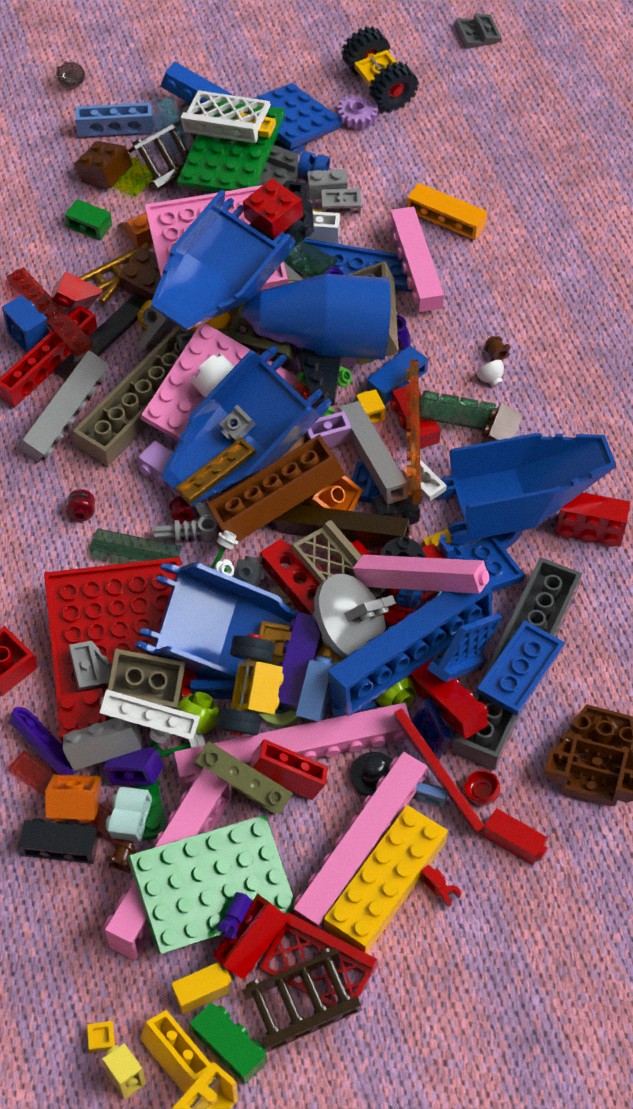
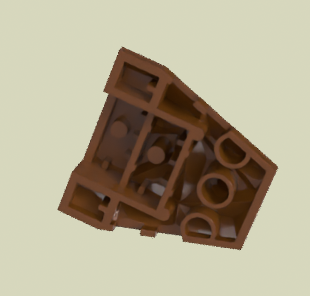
[544,704,633,806]

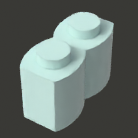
[106,787,152,842]

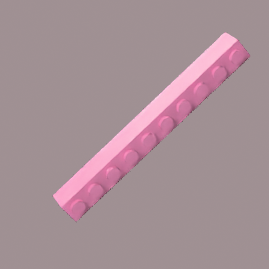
[174,703,410,788]

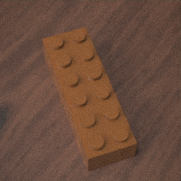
[208,434,345,541]

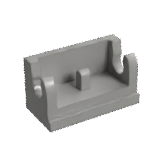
[321,189,361,212]

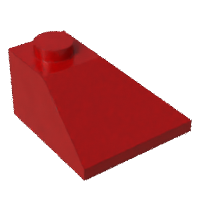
[51,272,103,309]

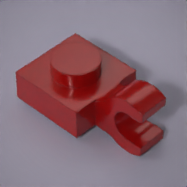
[420,864,461,907]

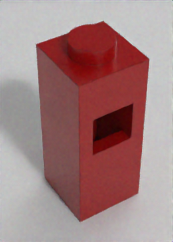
[482,808,548,865]

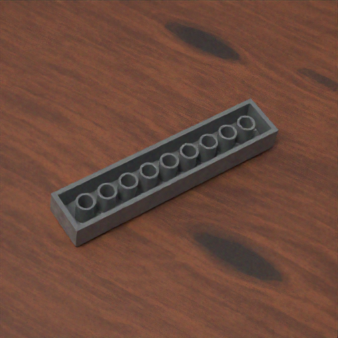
[451,557,582,770]

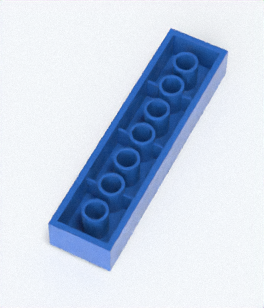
[328,584,492,717]

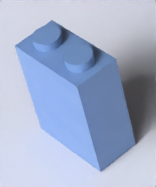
[296,655,335,722]

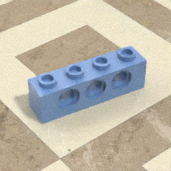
[75,103,153,137]

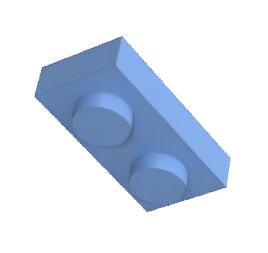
[412,782,448,809]

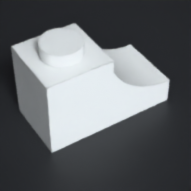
[401,458,447,502]

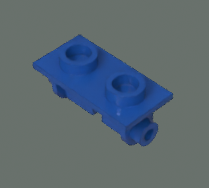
[396,589,427,610]

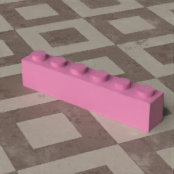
[387,207,444,312]

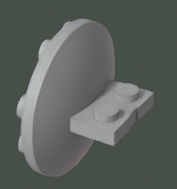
[313,574,396,659]

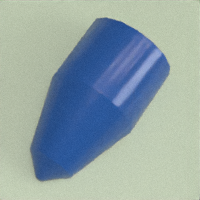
[242,274,391,360]

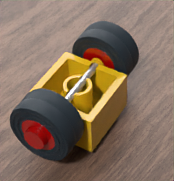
[216,634,284,738]

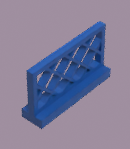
[427,613,502,682]

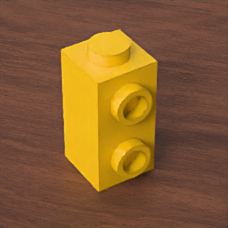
[171,962,232,1014]

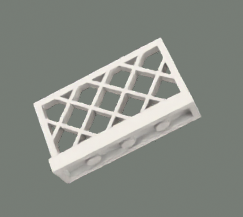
[181,90,271,143]
[99,689,200,740]

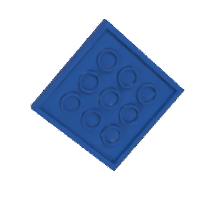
[252,83,343,149]

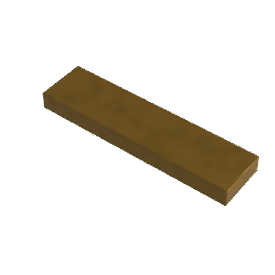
[175,437,256,505]

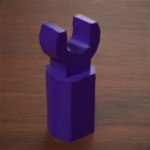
[217,892,252,939]

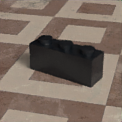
[19,818,99,864]

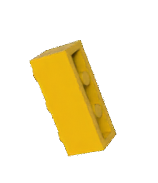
[140,1010,211,1094]

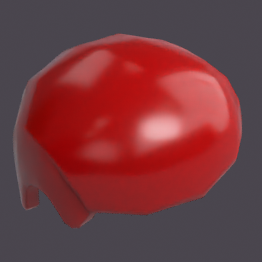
[464,770,500,806]

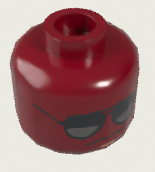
[66,489,95,522]

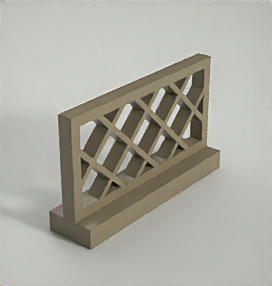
[290,520,387,599]

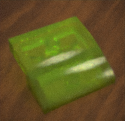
[112,156,153,197]

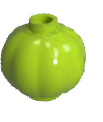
[375,675,416,708]
[176,692,219,734]

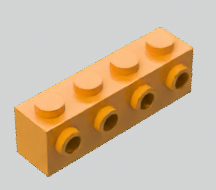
[407,183,488,240]

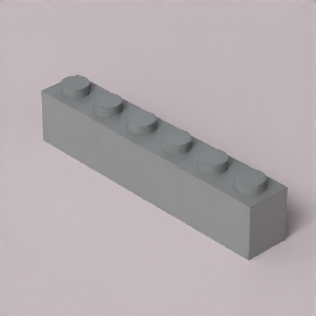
[17,350,109,463]

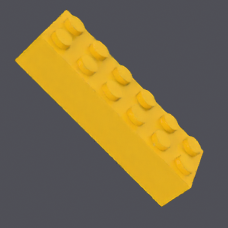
[324,805,448,954]

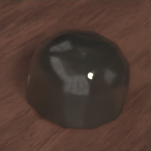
[56,61,85,90]

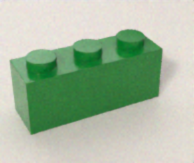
[189,1001,267,1085]

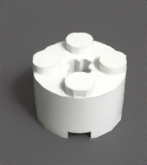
[190,353,234,398]

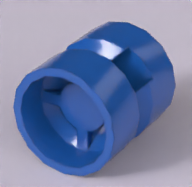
[298,151,330,177]

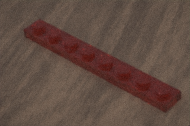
[6,267,94,357]

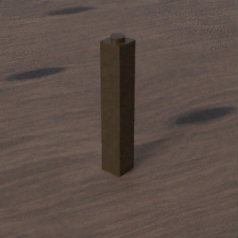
[273,505,411,546]

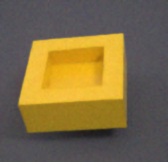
[87,1021,116,1053]

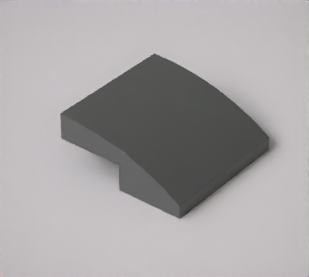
[454,13,502,48]

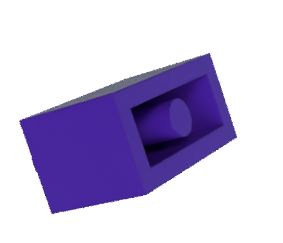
[103,748,164,786]

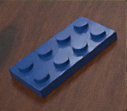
[476,620,565,716]

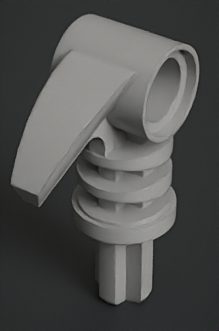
[154,503,219,543]

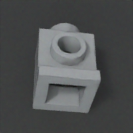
[220,405,256,441]

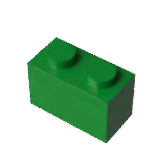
[65,199,112,241]

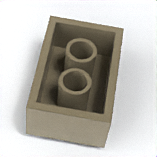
[107,649,185,709]

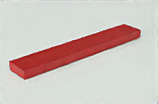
[394,708,484,835]

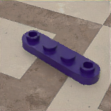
[9,707,77,775]

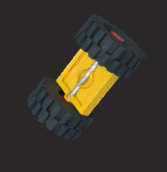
[341,26,419,112]

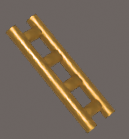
[78,248,138,292]

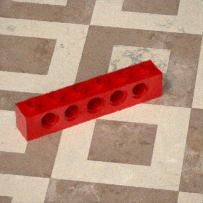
[0,306,97,408]
[259,538,320,616]

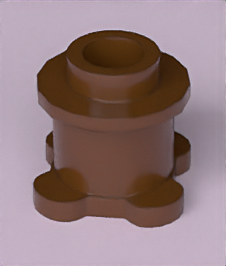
[484,336,511,361]
[107,841,138,873]

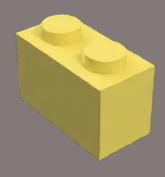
[102,1043,146,1100]

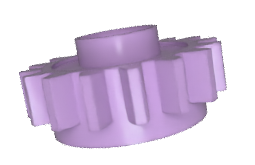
[337,93,378,129]

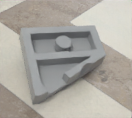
[68,641,111,691]

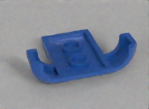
[438,530,525,592]

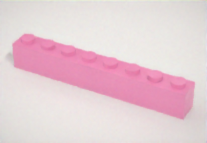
[293,751,428,929]

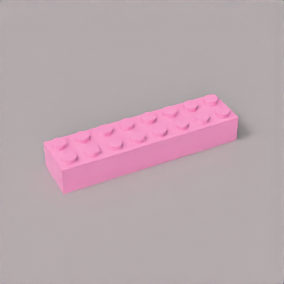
[104,767,232,961]

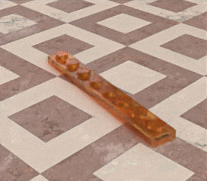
[406,360,421,504]

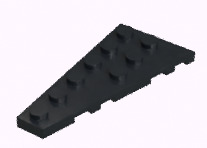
[295,345,342,409]

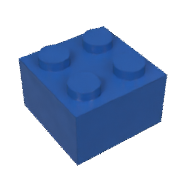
[2,295,50,354]

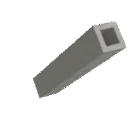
[339,401,408,504]

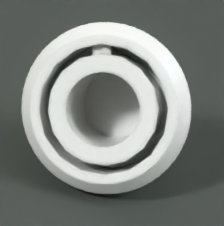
[476,360,504,387]

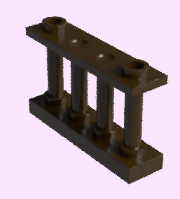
[128,112,198,191]
[242,948,362,1053]

